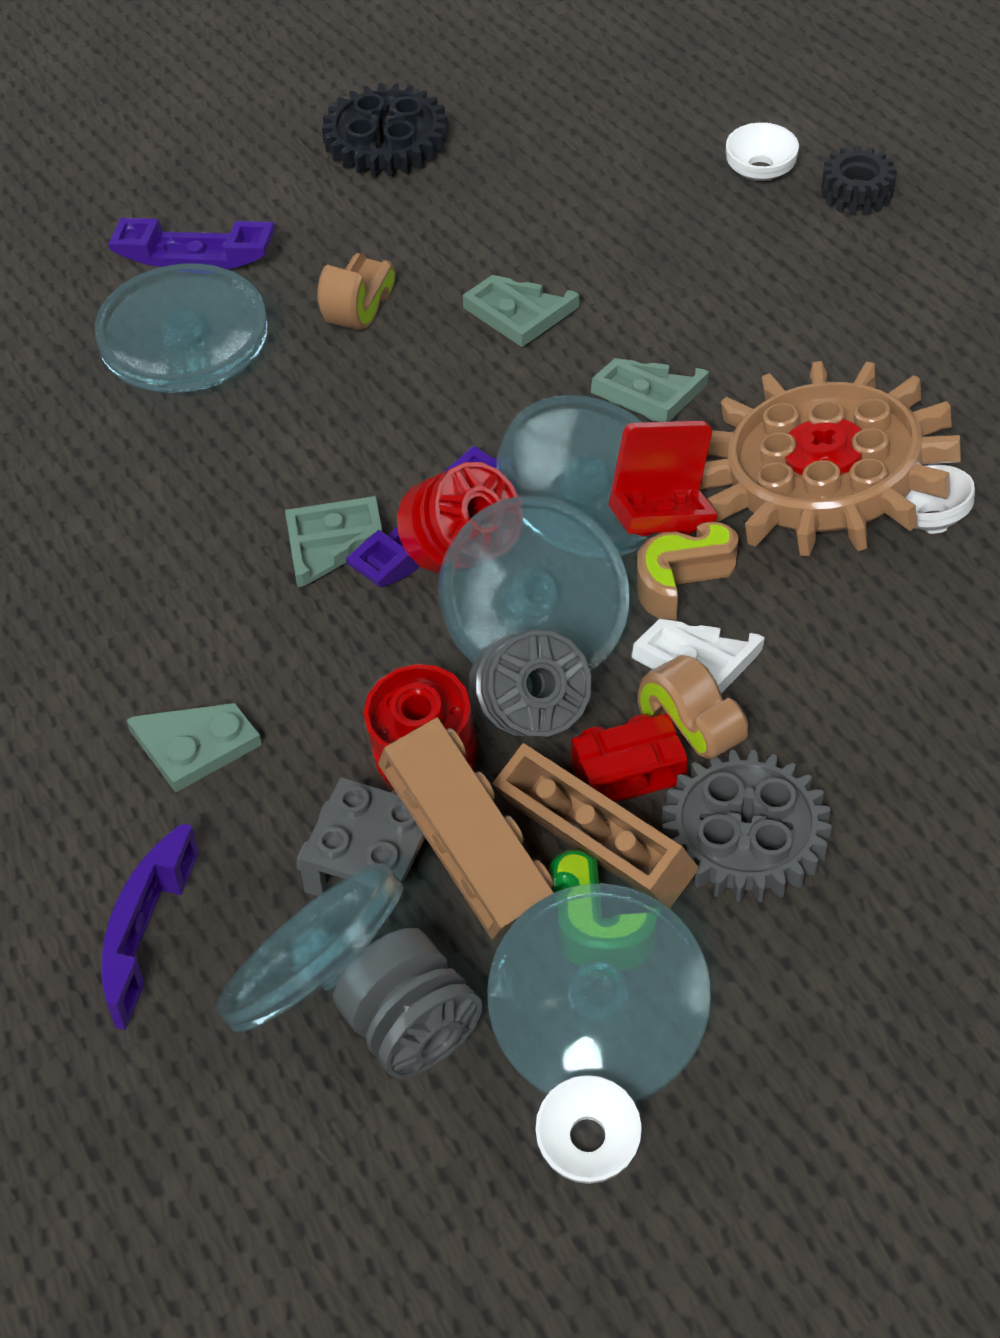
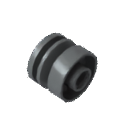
[469,630,591,737]
[333,928,482,1079]

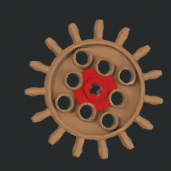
[699,361,961,556]

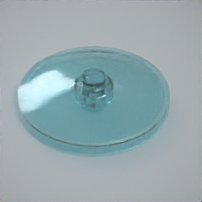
[95,263,268,393]
[496,395,658,558]
[439,496,629,689]
[216,863,403,1032]
[488,884,711,1103]

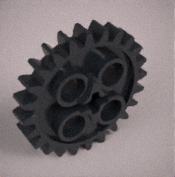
[322,83,448,176]

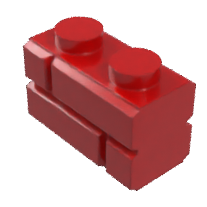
[571,713,687,803]

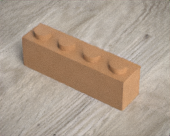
[378,717,555,940]
[492,743,699,911]

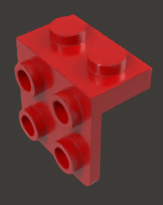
[608,421,718,536]

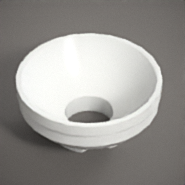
[726,123,799,181]
[905,465,975,534]
[536,1075,641,1184]

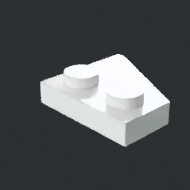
[631,619,765,693]

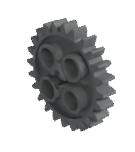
[662,750,832,902]

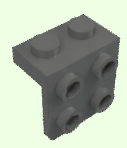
[297,777,425,898]

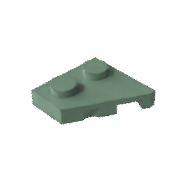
[462,275,579,347]
[591,358,709,422]
[285,496,382,588]
[127,703,262,793]

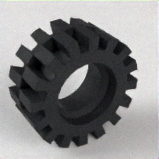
[821,145,897,216]

